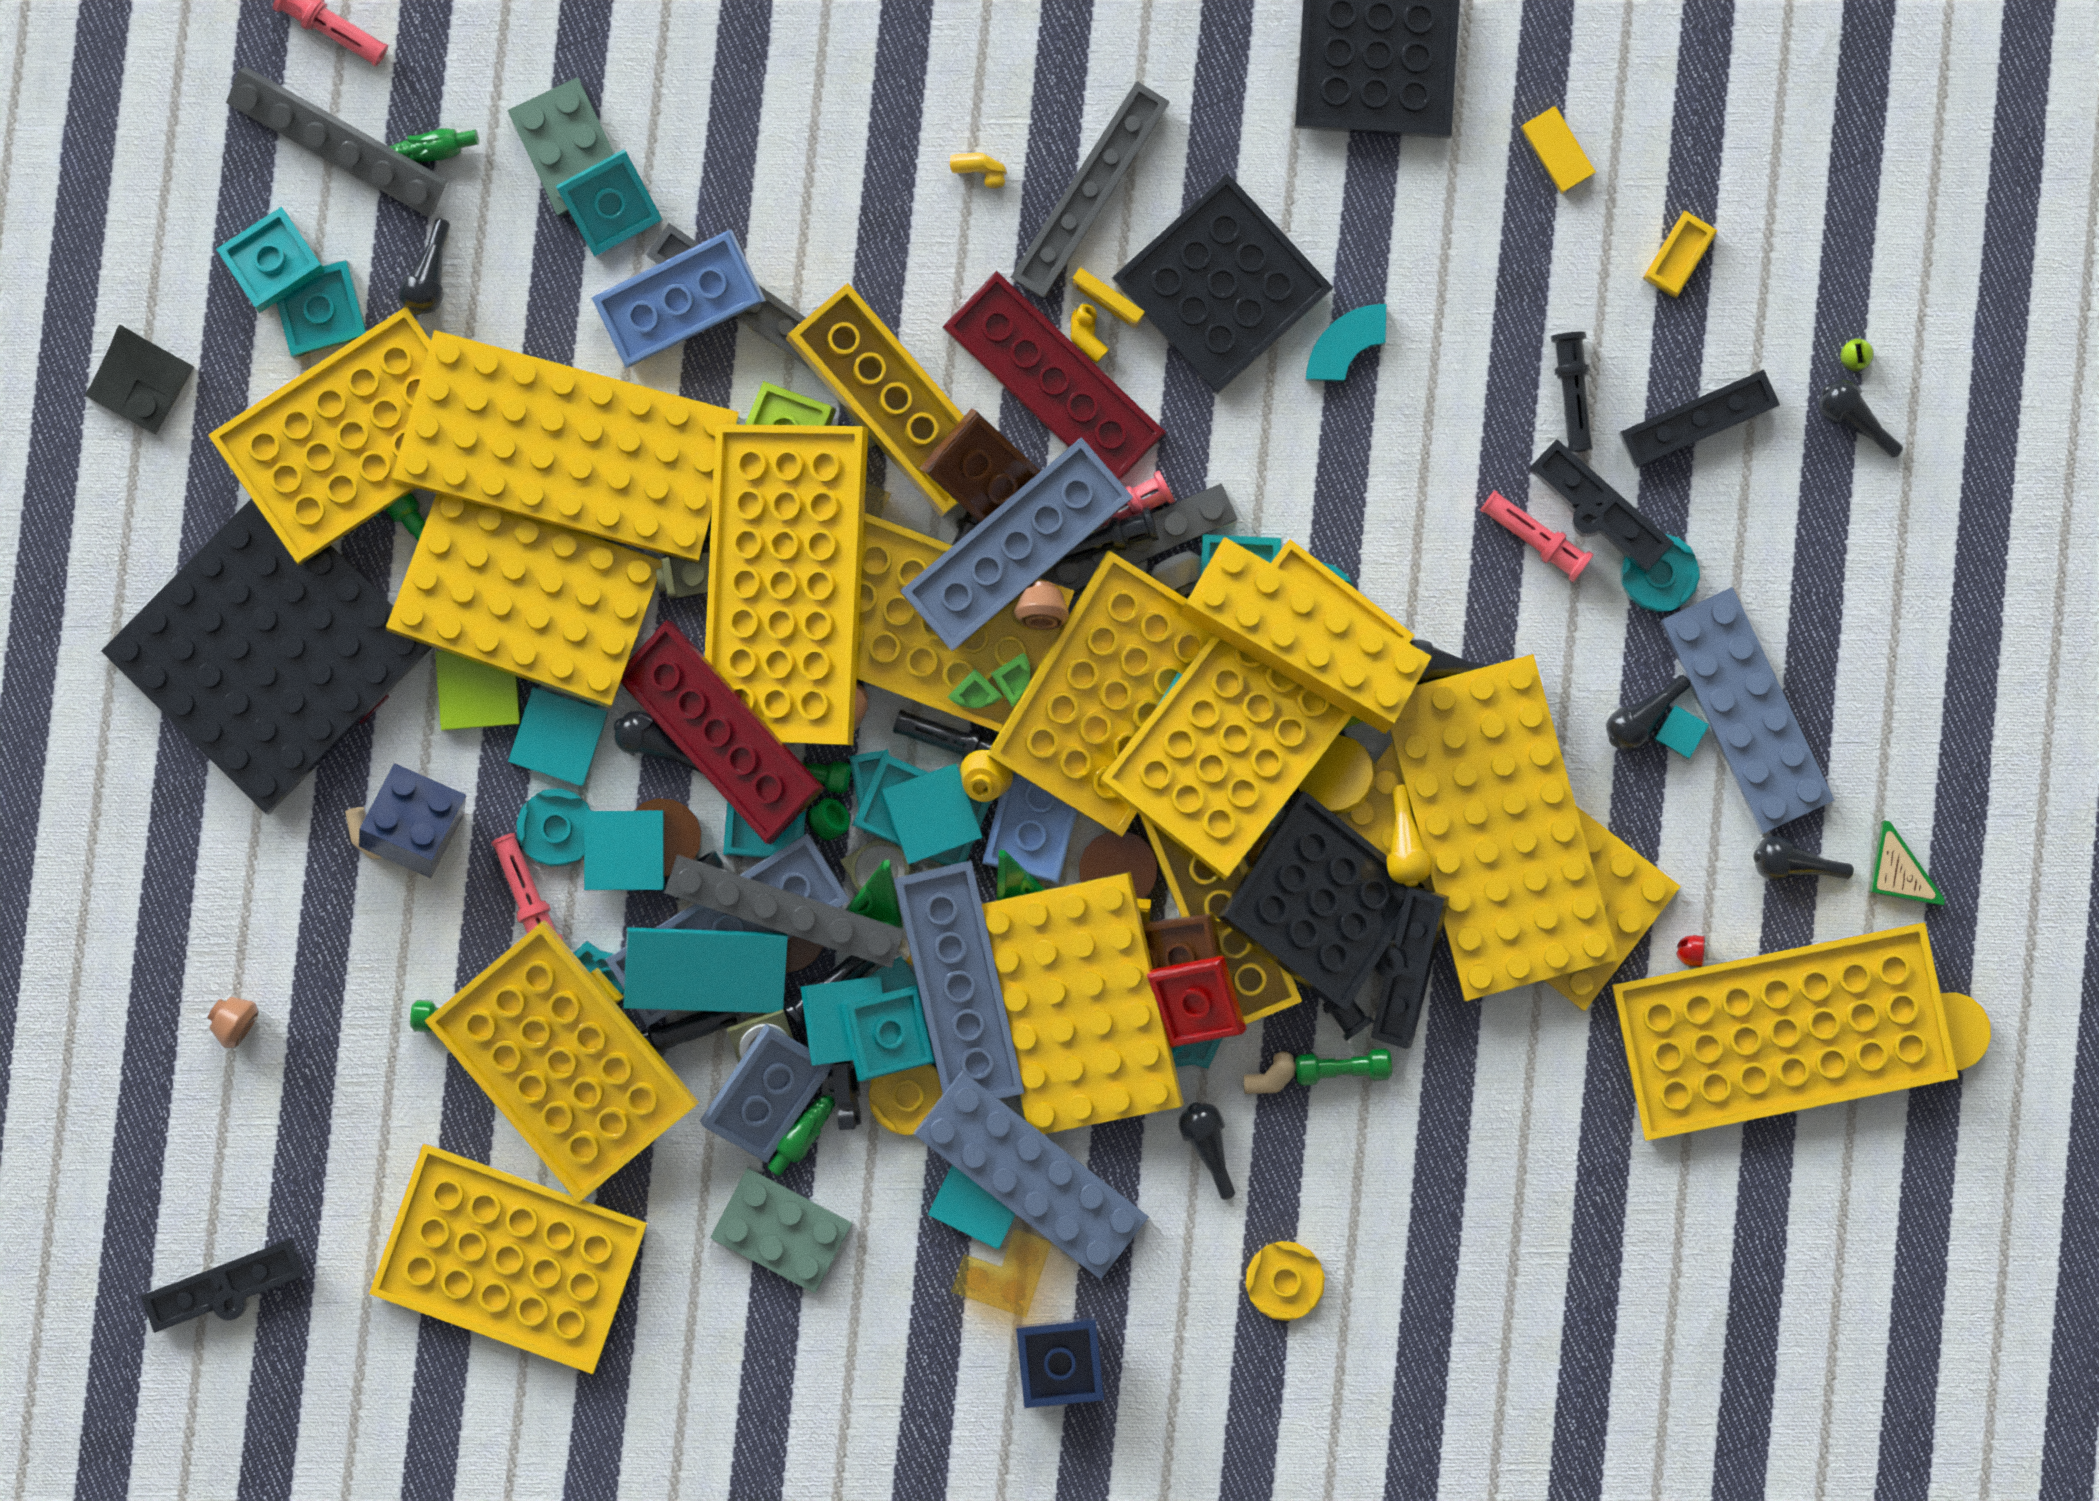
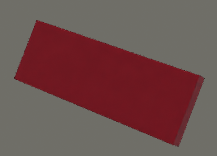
[942,271,1166,481]
[621,620,825,844]

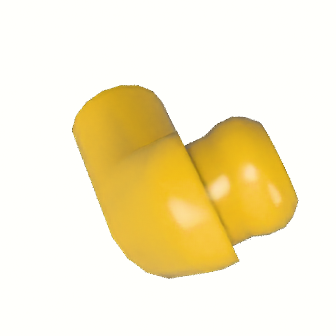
[950,152,1007,188]
[1070,304,1109,364]

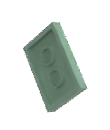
[507,77,614,218]
[710,1167,853,1294]

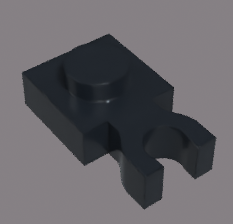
[828,1060,862,1130]

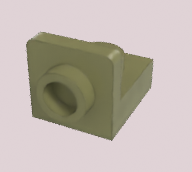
[656,552,710,600]

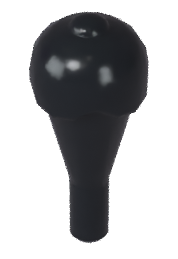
[399,218,450,315]
[1818,379,1903,458]
[1409,639,1490,684]
[1606,675,1690,752]
[614,711,703,774]
[1753,836,1854,881]
[1178,1102,1235,1200]

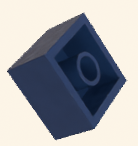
[359,763,466,879]
[1016,1317,1104,1409]

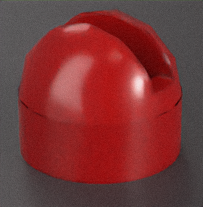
[1676,935,1705,967]

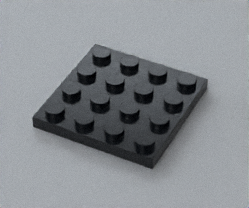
[1295,0,1460,139]
[1112,173,1333,395]
[1217,791,1425,1014]

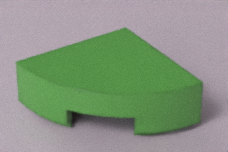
[991,653,1031,707]
[948,669,1003,708]

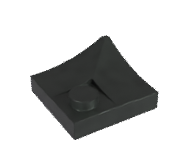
[85,324,194,435]

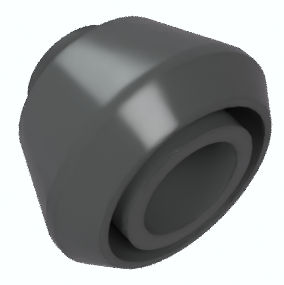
[1151,551,1202,598]

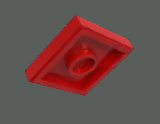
[1147,956,1247,1048]

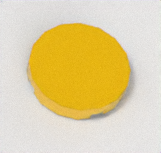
[1298,735,1376,814]
[1940,992,1991,1070]
[868,1064,943,1135]
[1245,1241,1325,1321]

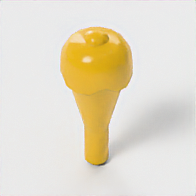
[1386,785,1432,887]

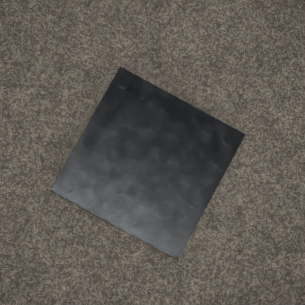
[101,499,433,815]

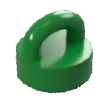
[808,798,850,841]

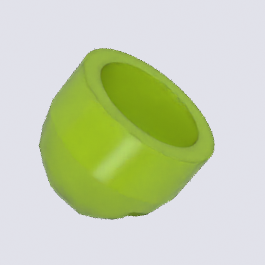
[1841,338,1874,371]

